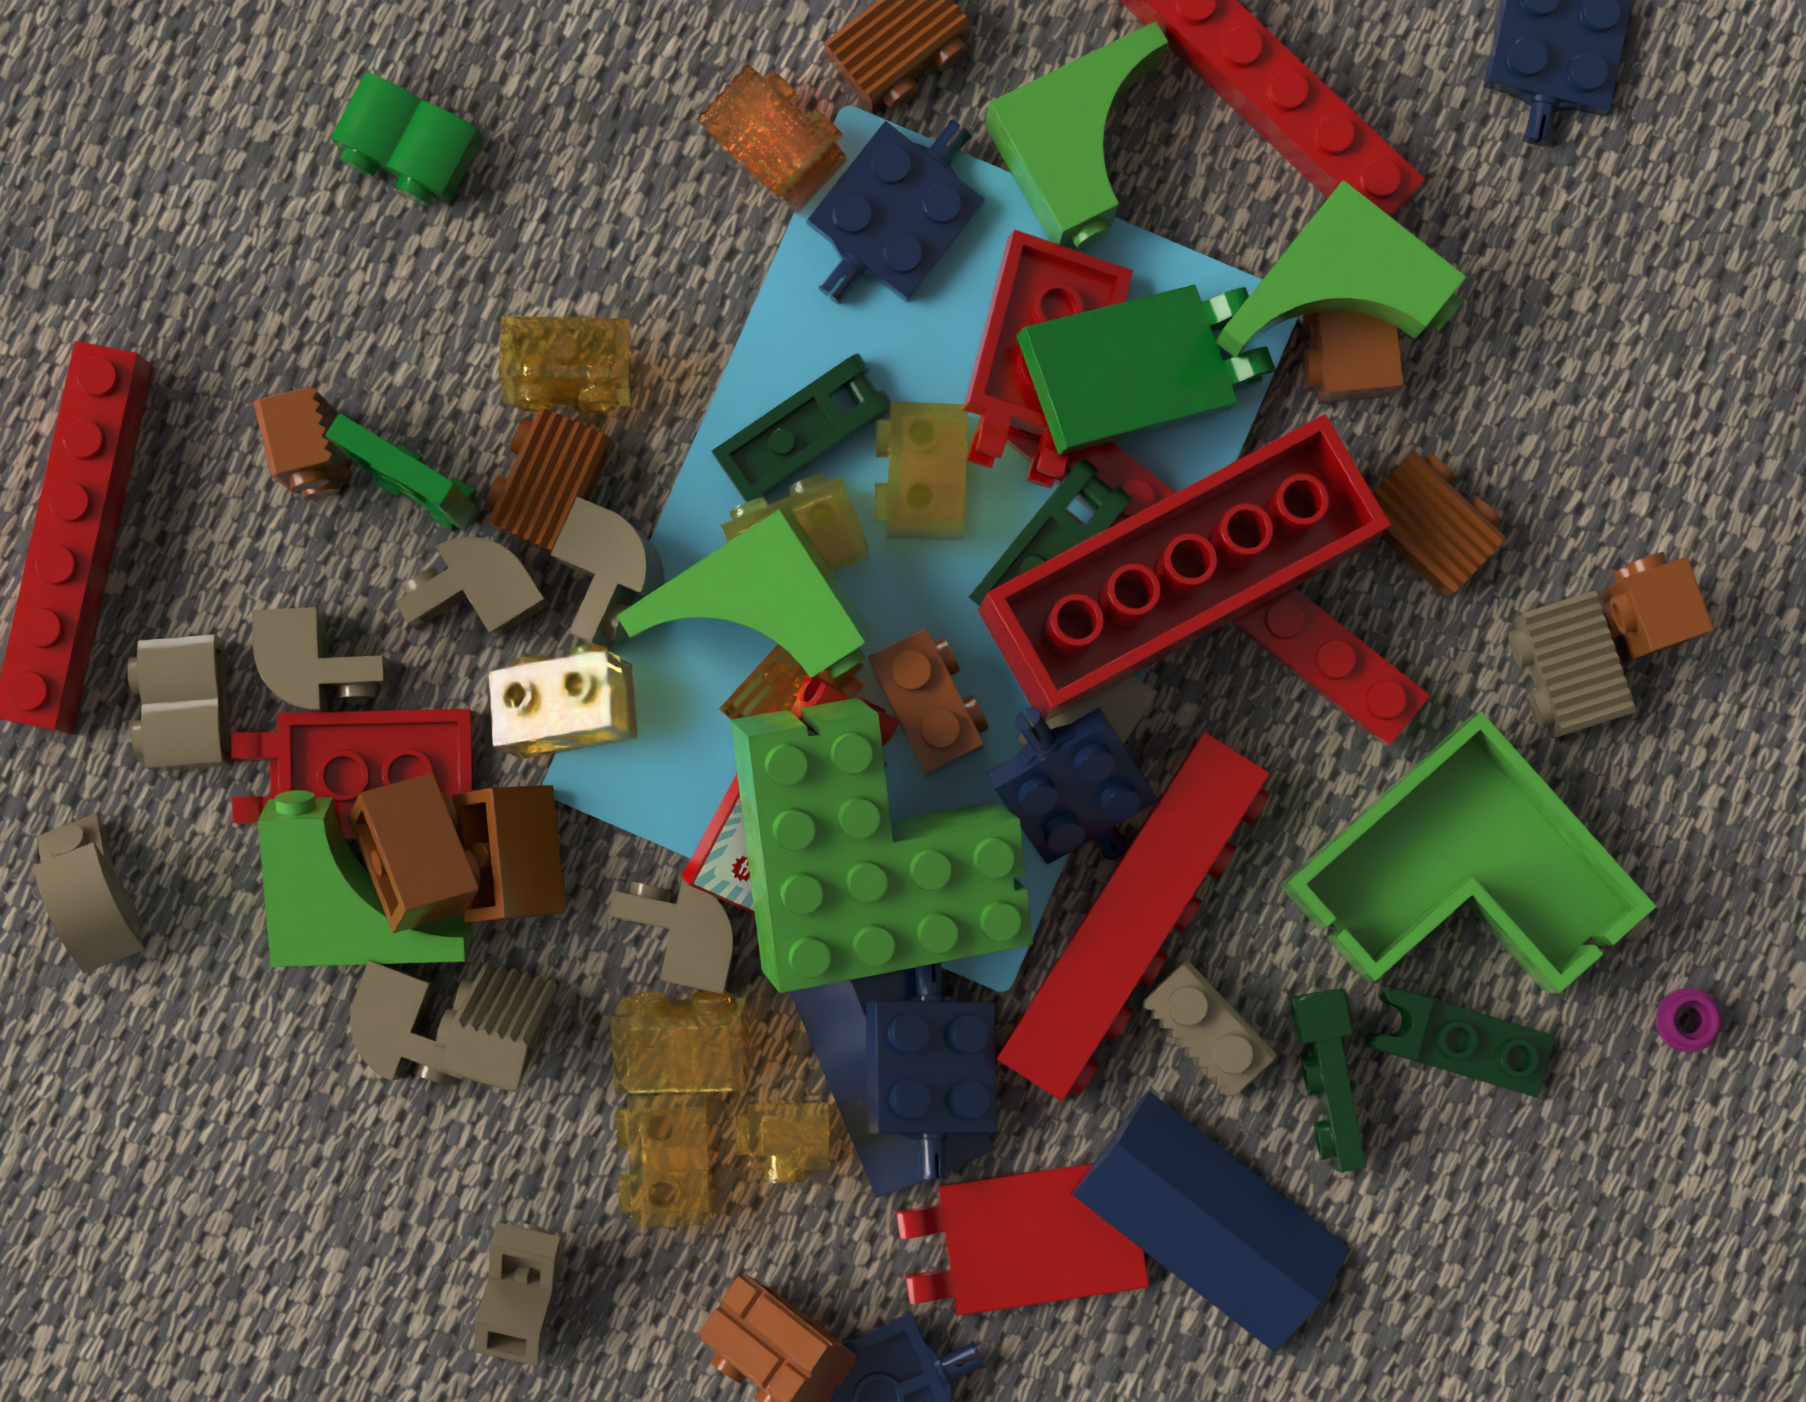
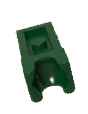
[1364,985,1555,1098]
[1288,988,1366,1172]

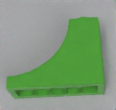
[985,21,1168,250]
[1215,180,1466,358]
[616,506,874,679]
[258,790,472,967]

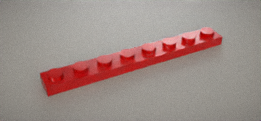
[1006,425,1430,747]

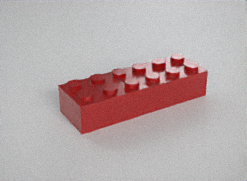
[978,414,1391,721]

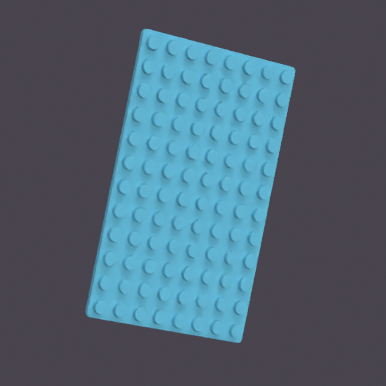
[543,106,1298,992]

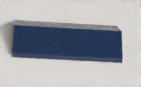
[790,967,995,1198]
[1071,1091,1351,1353]

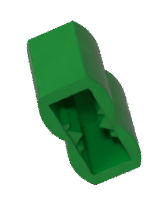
[330,72,484,206]

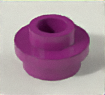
[1655,988,1722,1052]

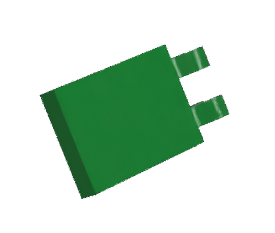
[1016,284,1276,455]
[325,413,479,532]

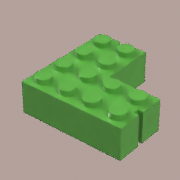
[730,698,1033,993]
[1279,711,1657,993]

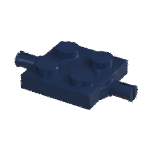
[1483,0,1633,146]
[806,120,985,305]
[987,707,1159,865]
[866,963,997,1180]
[830,1311,985,1402]

